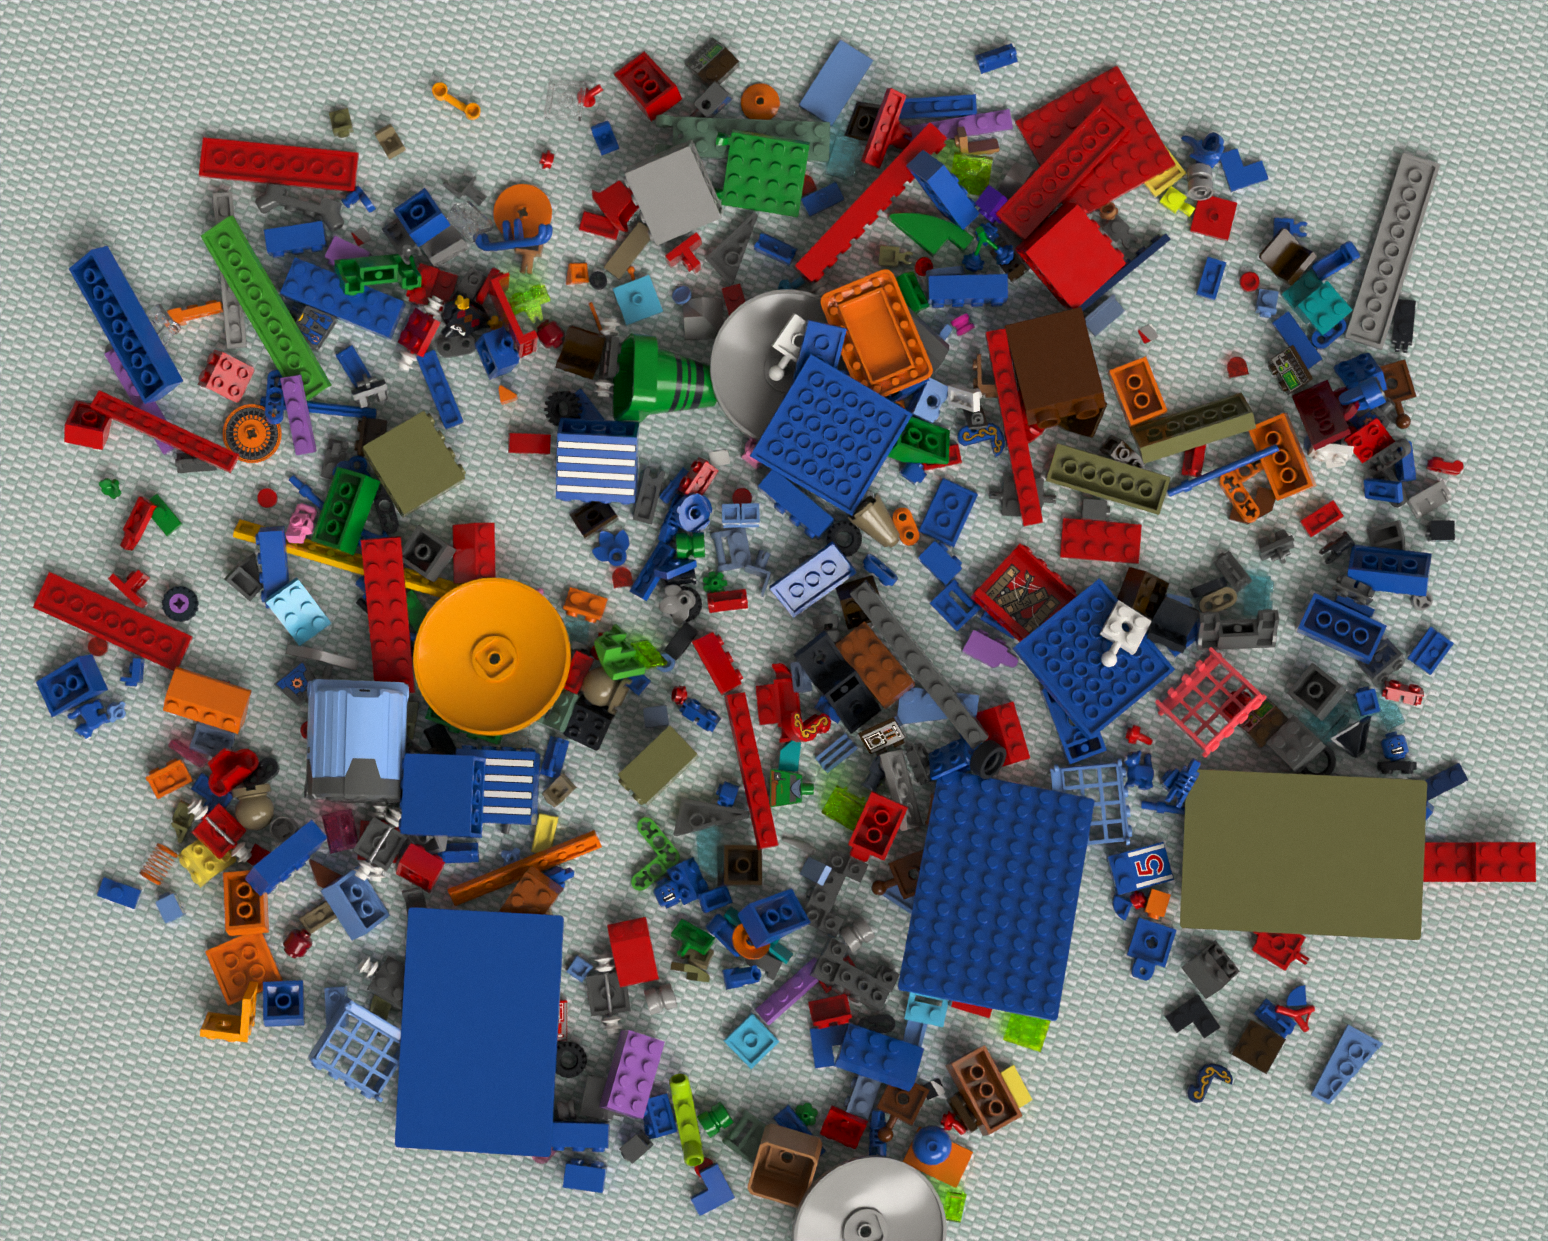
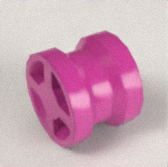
[950,313,975,336]

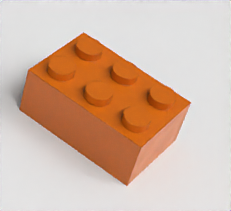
[1107,356,1167,428]
[223,870,269,936]

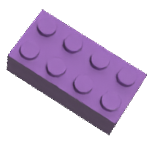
[599,1030,665,1119]

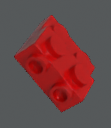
[406,263,459,312]

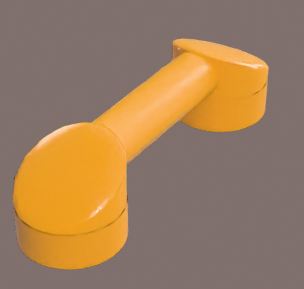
[432,82,481,120]

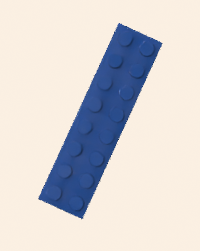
[69,246,183,404]

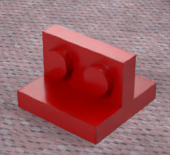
[665,232,702,274]
[108,569,150,608]

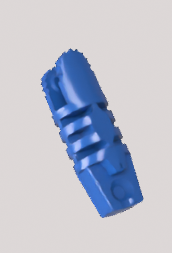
[658,494,682,545]
[1165,758,1201,808]
[869,1111,887,1156]

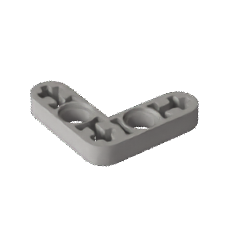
[285,644,359,670]

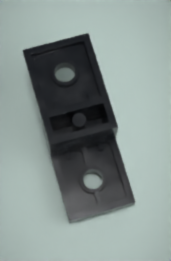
[793,630,882,734]

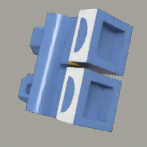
[722,503,760,528]

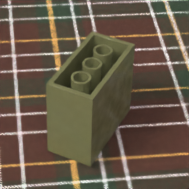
[362,411,466,518]
[618,725,699,806]

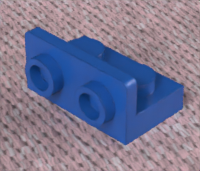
[1394,441,1416,482]
[643,1093,677,1139]

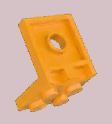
[200,981,258,1042]

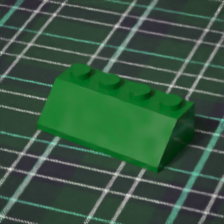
[311,467,380,555]

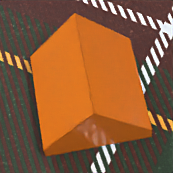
[499,385,518,405]

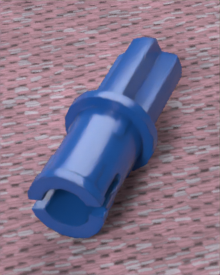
[659,467,689,503]

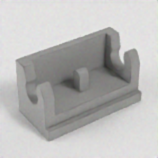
[1406,480,1452,519]

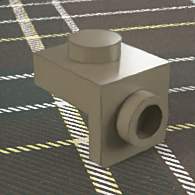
[374,124,406,160]
[542,773,577,807]

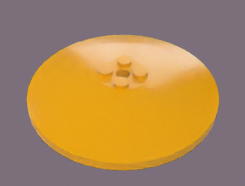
[413,578,571,736]

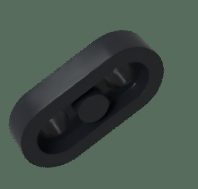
[243,757,280,790]
[1377,761,1417,774]

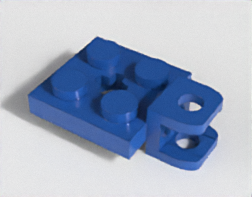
[1126,918,1177,981]

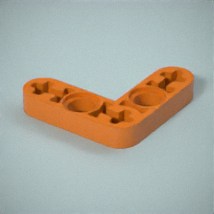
[1219,461,1264,523]

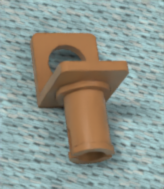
[515,244,544,275]

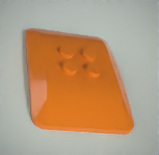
[820,269,933,397]

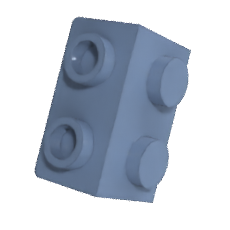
[189,721,235,757]

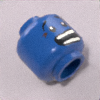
[1380,731,1409,762]
[653,878,681,909]

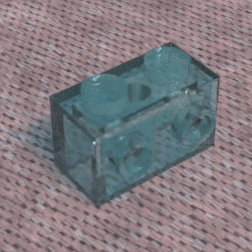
[825,134,862,181]

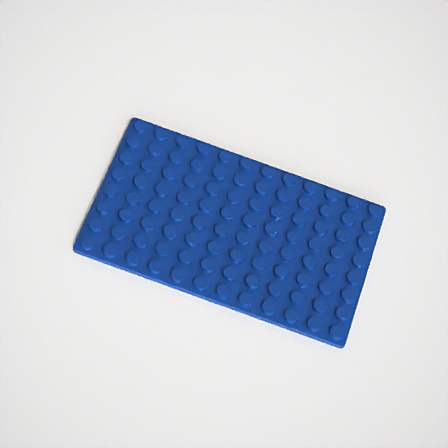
[898,771,1095,1021]
[395,907,564,1157]

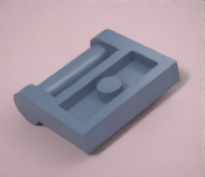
[711,528,753,572]

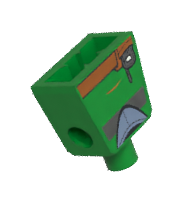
[770,769,814,807]

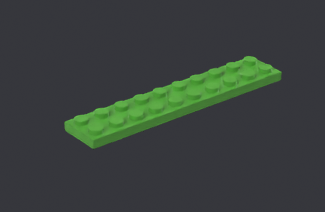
[201,215,332,401]

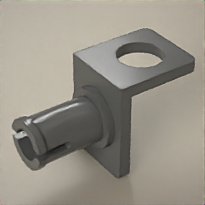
[442,176,487,206]

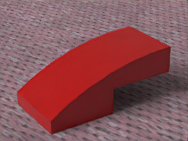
[508,433,551,455]

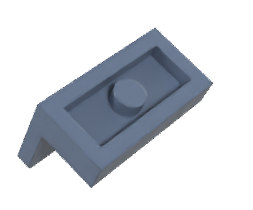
[1085,294,1125,337]

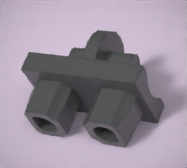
[351,373,388,408]
[1258,529,1294,564]

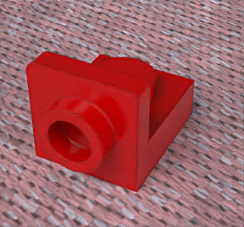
[1223,691,1252,720]

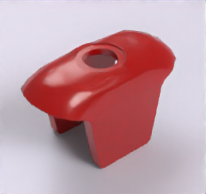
[592,181,639,232]
[207,748,259,797]

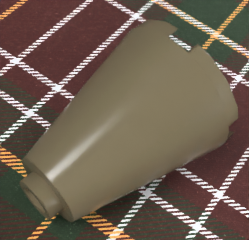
[847,493,900,548]

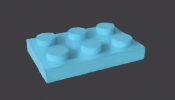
[265,577,332,646]

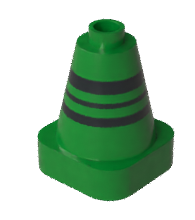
[612,333,717,424]

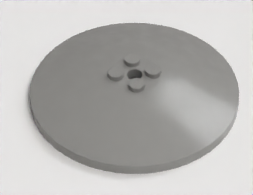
[710,289,848,441]
[791,1155,947,1241]

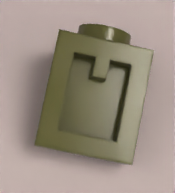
[329,108,354,138]

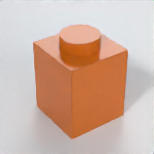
[1143,889,1171,920]

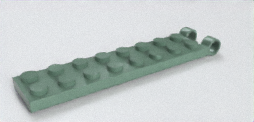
[654,115,830,162]

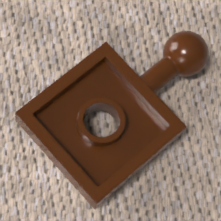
[1380,359,1417,429]
[871,849,924,900]
[876,1083,930,1143]

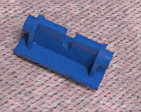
[975,43,1018,74]
[679,697,722,732]
[540,736,570,779]
[438,842,479,864]
[1253,998,1297,1039]

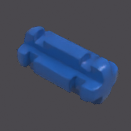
[341,186,364,208]

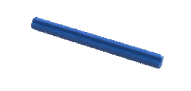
[260,396,377,419]

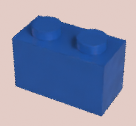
[917,541,963,586]

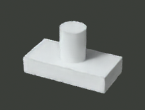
[948,384,982,412]

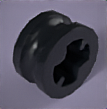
[589,271,607,290]

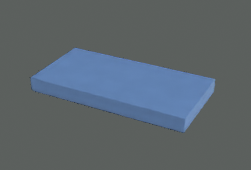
[799,40,873,127]

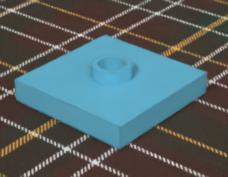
[613,275,663,325]
[724,1013,780,1069]

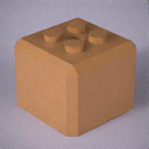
[747,1123,823,1208]

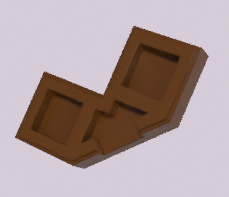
[1229,487,1276,525]

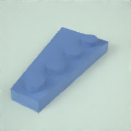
[897,687,979,725]
[1310,1024,1383,1104]

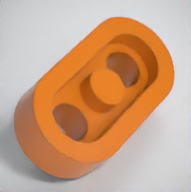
[892,508,919,546]

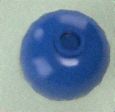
[912,1125,952,1165]

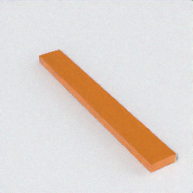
[447,830,602,906]

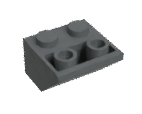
[1181,940,1240,999]

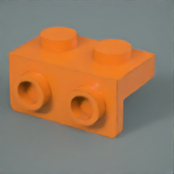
[145,758,193,799]

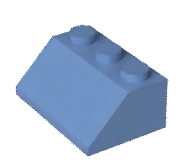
[321,866,390,941]

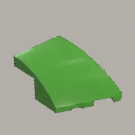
[594,624,646,681]

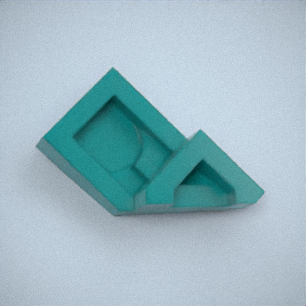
[778,740,801,772]

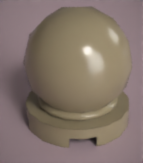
[582,667,632,715]
[232,784,274,831]

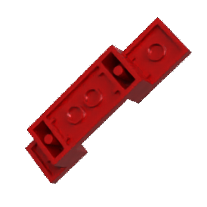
[1423,842,1536,882]

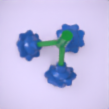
[962,222,1014,272]

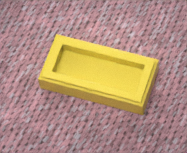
[531,813,559,853]
[1000,1065,1032,1108]

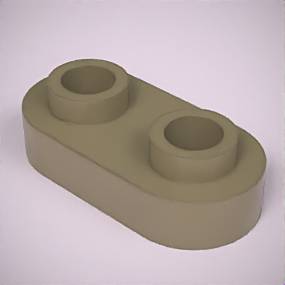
[1199,587,1237,613]

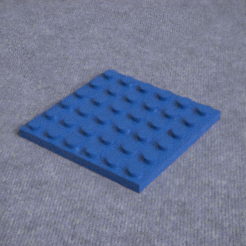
[750,353,913,516]
[1012,578,1175,741]

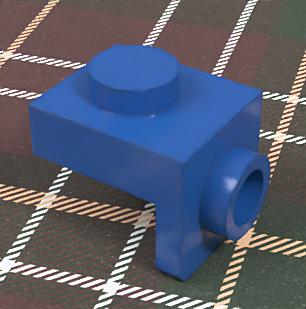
[591,121,620,156]

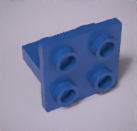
[929,738,971,780]

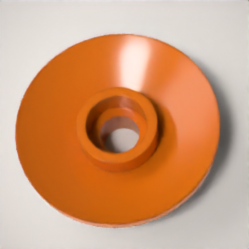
[741,83,780,120]
[732,923,770,959]

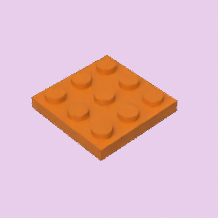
[205,933,283,1006]

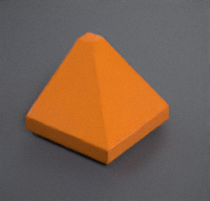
[566,263,589,285]

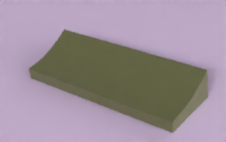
[1130,392,1256,464]
[1046,443,1171,515]

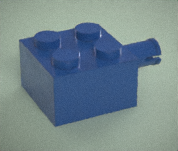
[474,327,520,380]

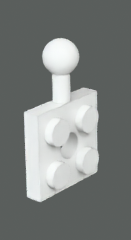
[769,313,807,381]
[1100,600,1152,667]

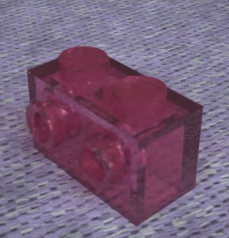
[322,809,358,854]

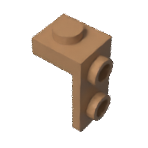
[954,126,1000,158]
[973,354,997,398]

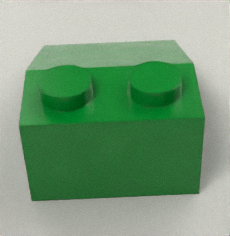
[887,417,950,464]

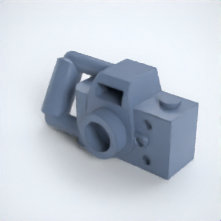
[790,649,812,693]

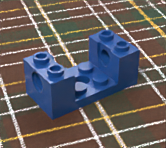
[1040,689,1107,765]

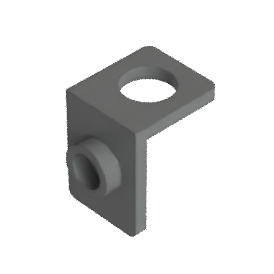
[402,887,427,914]

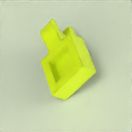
[1159,186,1195,217]

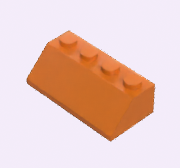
[1249,413,1317,501]
[163,666,252,734]

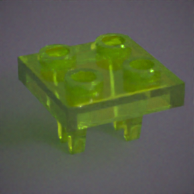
[951,152,993,196]
[508,284,551,324]
[821,785,866,831]
[1003,1013,1051,1052]

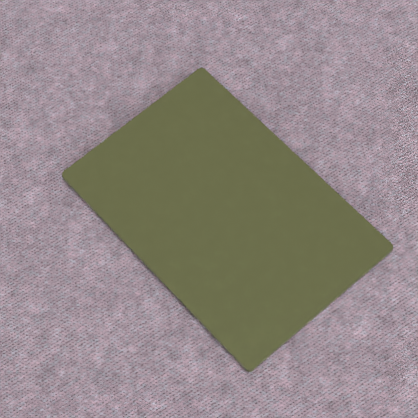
[1180,769,1427,940]

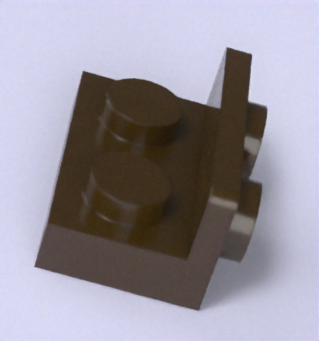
[354,416,388,458]
[946,1091,978,1133]

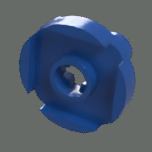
[673,492,712,532]

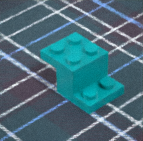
[1281,269,1353,336]

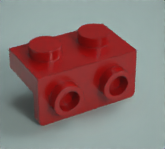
[677,457,719,495]
[820,1105,868,1149]

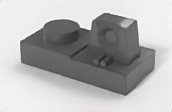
[321,438,349,480]

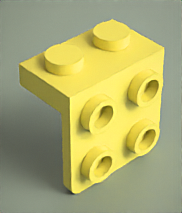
[178,840,236,888]

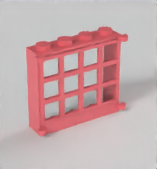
[1155,647,1267,758]

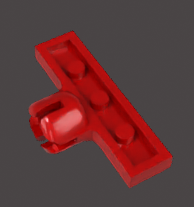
[861,88,912,169]

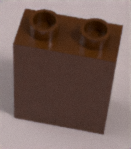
[1004,307,1105,429]

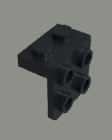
[1147,597,1200,653]
[563,694,618,751]

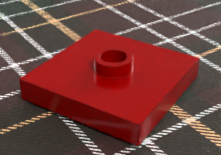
[1190,196,1237,241]

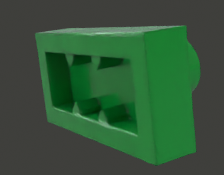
[149,494,183,537]

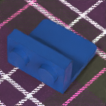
[1333,353,1387,400]

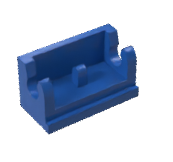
[754,232,798,267]

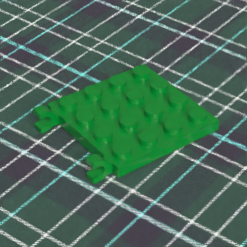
[714,129,810,217]

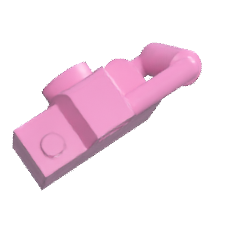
[285,503,317,543]

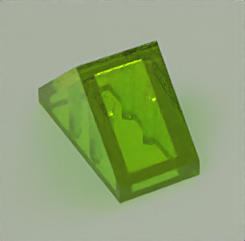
[630,639,668,671]
[943,1189,967,1223]

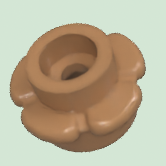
[1099,202,1118,220]

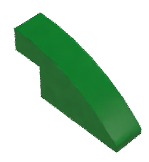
[889,213,974,257]

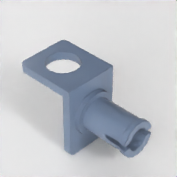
[744,550,771,597]

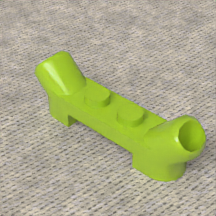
[669,1073,704,1166]

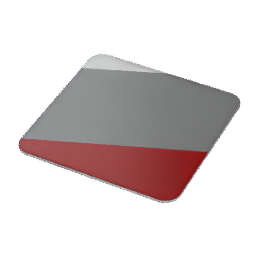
[351,226,371,246]
[1138,324,1158,344]

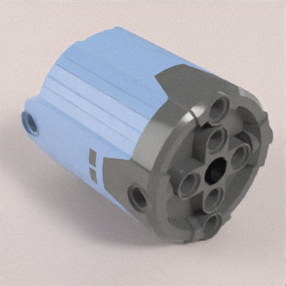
[304,679,409,803]

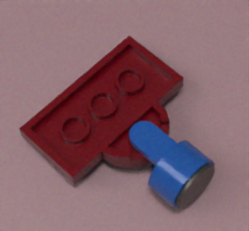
[1292,376,1387,451]

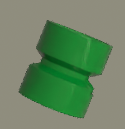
[676,532,705,559]
[697,1101,734,1138]

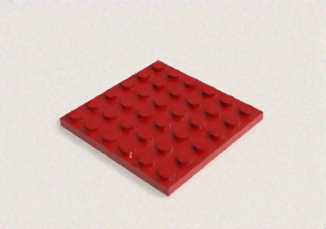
[1015,66,1176,215]

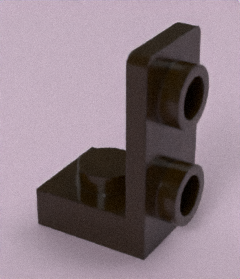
[990,240,1028,283]
[1099,435,1146,468]

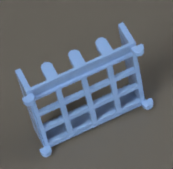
[1049,758,1132,845]
[308,996,401,1102]

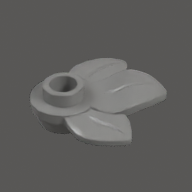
[659,585,695,624]

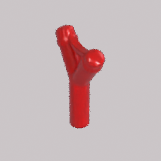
[1275,1005,1315,1032]

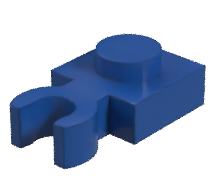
[1273,218,1308,238]

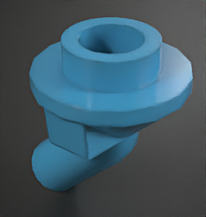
[778,276,806,290]

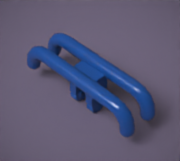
[474,219,553,251]

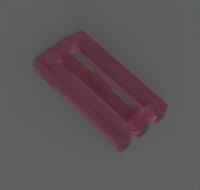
[168,739,209,768]

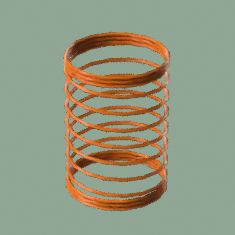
[140,843,178,885]

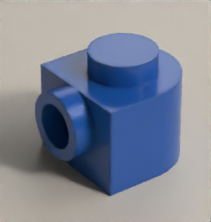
[899,462,927,485]
[716,781,740,808]

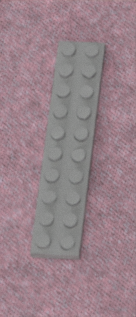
[1344,153,1440,350]

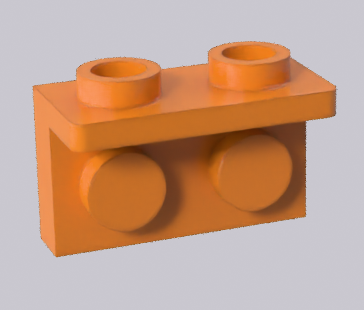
[562,587,608,624]

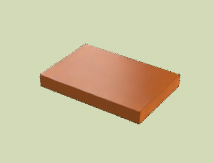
[903,1126,973,1188]

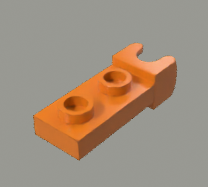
[167,300,223,328]

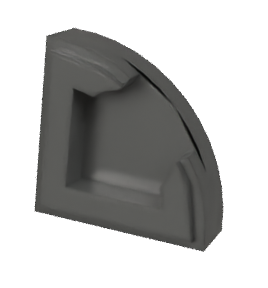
[571,641,592,656]

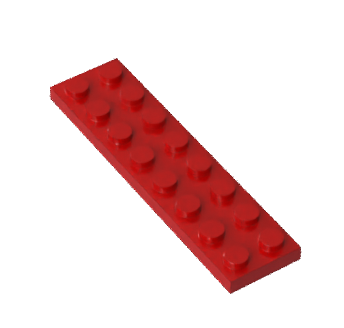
[996,102,1131,241]
[199,137,359,192]
[361,536,415,693]
[33,572,193,671]

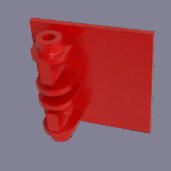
[1344,417,1395,464]

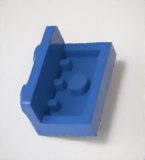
[667,857,709,905]

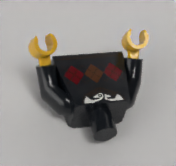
[441,290,503,339]

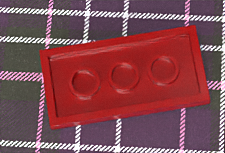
[1060,518,1142,564]

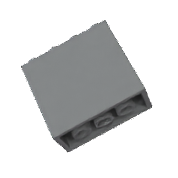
[623,139,724,245]

